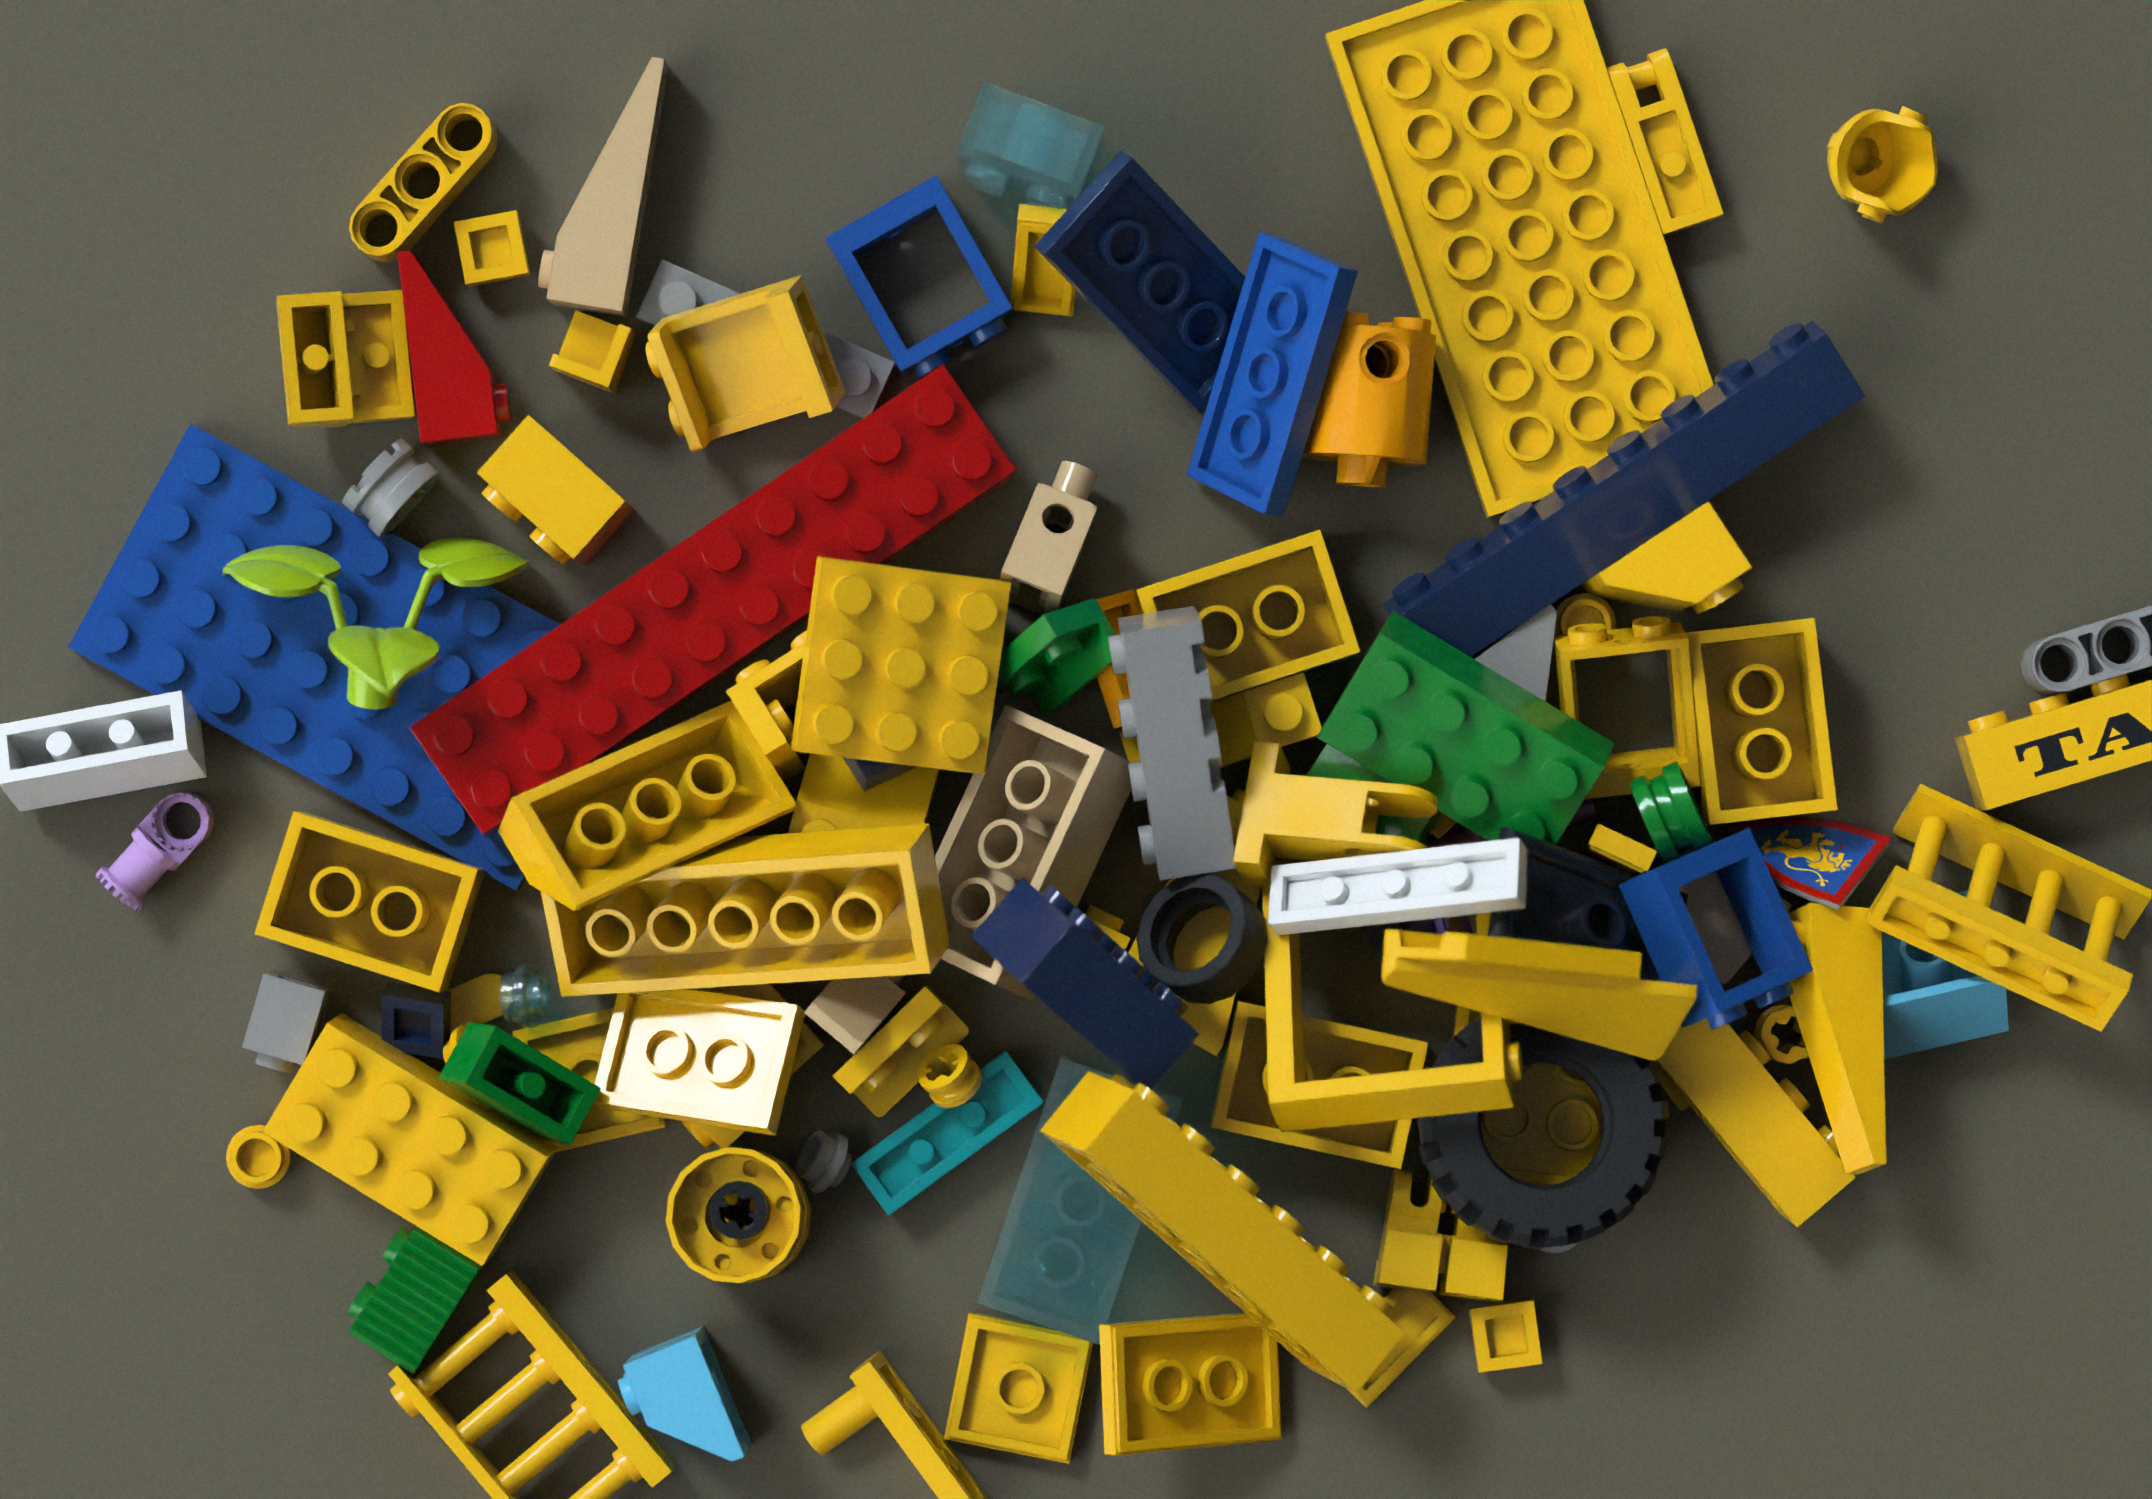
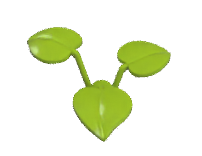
[222,537,529,709]

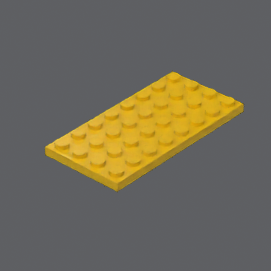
[1325,0,1714,518]

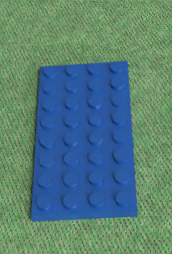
[68,424,560,891]

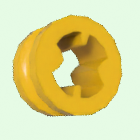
[917,1043,983,1109]

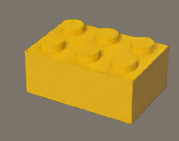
[1136,530,1360,702]
[1686,618,1838,825]
[254,811,485,992]
[1210,1000,1428,1169]

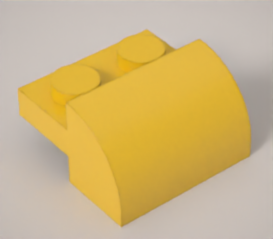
[276,290,415,428]

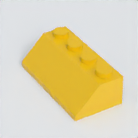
[498,700,797,911]

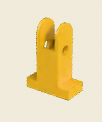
[1233,741,1438,887]

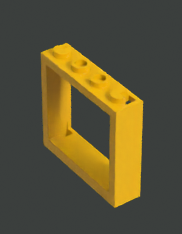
[1262,887,1524,1132]

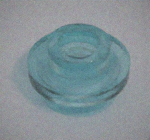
[500,964,551,1028]

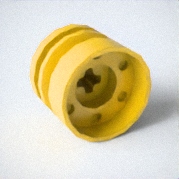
[666,1147,812,1283]

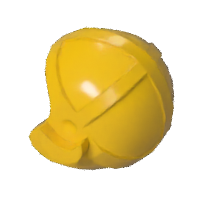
[1827,106,1938,224]

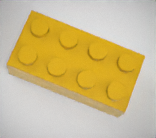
[262,1013,558,1266]

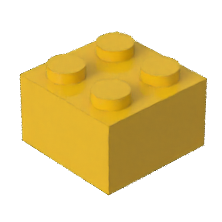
[477,415,635,566]

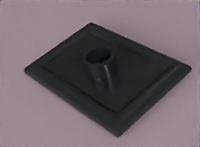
[1488,826,1688,982]

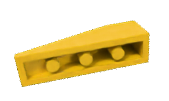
[1788,903,1886,1175]

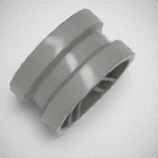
[342,438,441,538]

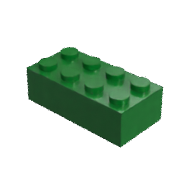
[1316,611,1614,845]

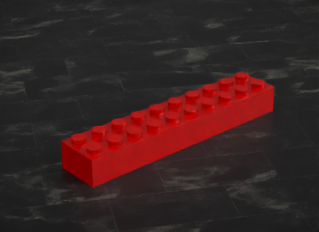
[409,364,1016,839]

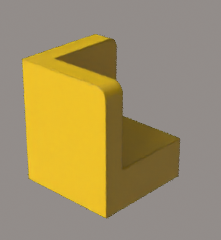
[549,310,637,394]

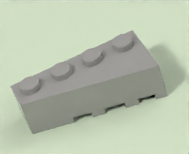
[1108,606,1236,881]

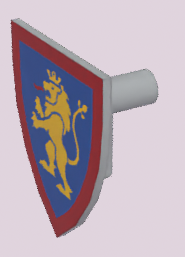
[1730,817,1892,910]

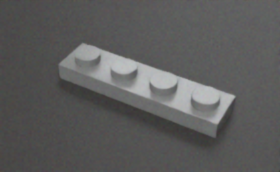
[636,259,896,419]

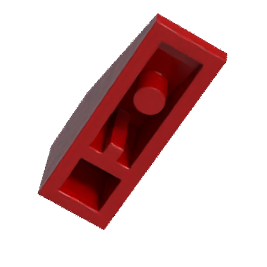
[397,250,512,447]

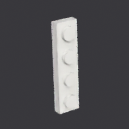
[1268,838,1527,935]

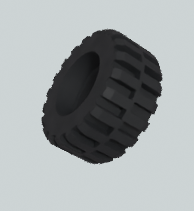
[1416,1017,1669,1249]

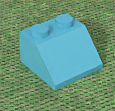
[1882,890,2009,1059]
[618,1326,752,1462]

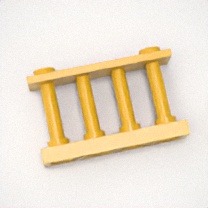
[1865,783,2152,1032]
[388,1270,676,1499]

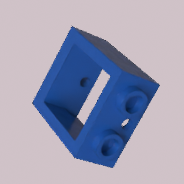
[825,175,1013,379]
[1619,828,1813,1030]

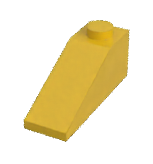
[1119,672,1322,767]

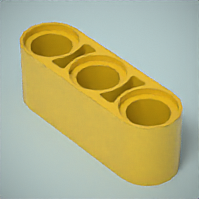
[349,103,498,263]

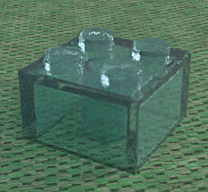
[957,82,1105,210]

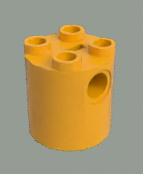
[1302,311,1436,488]

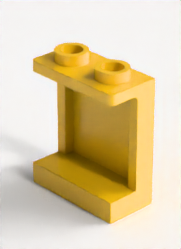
[646,275,846,452]

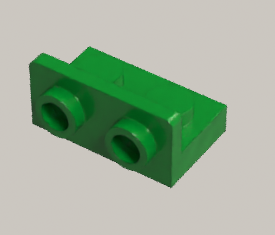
[996,598,1116,714]

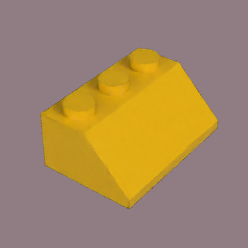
[1582,502,1752,615]

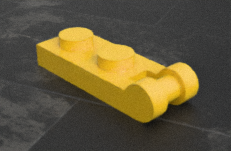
[1606,48,1724,236]

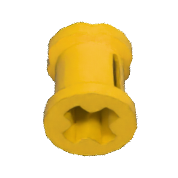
[1753,1004,1809,1064]

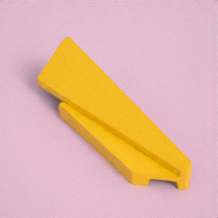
[1382,930,1697,1061]

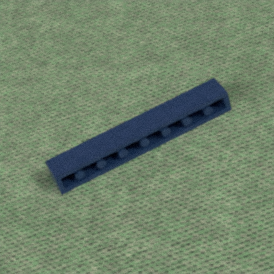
[1383,321,1866,657]

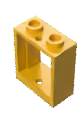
[1553,616,1701,799]

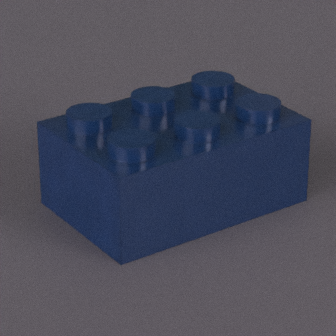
[971,878,1199,1090]

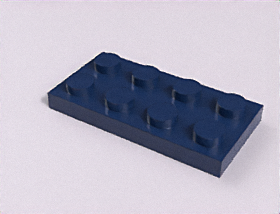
[1034,151,1245,414]

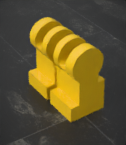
[1373,1168,1508,1303]

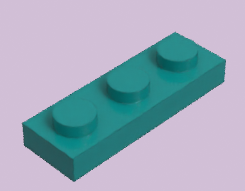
[851,1050,1044,1216]

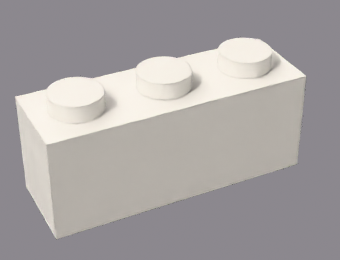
[0,690,207,812]

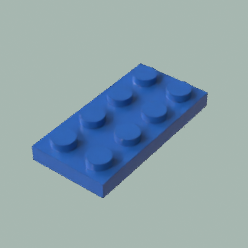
[1186,232,1358,517]

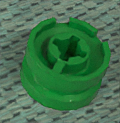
[1629,761,1713,864]

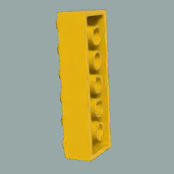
[541,823,950,997]
[1040,1071,1405,1394]

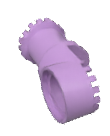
[95,792,215,912]

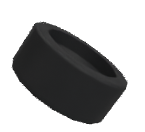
[1137,874,1268,1004]

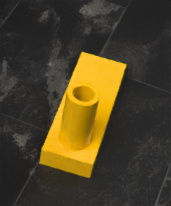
[801,1350,989,1499]

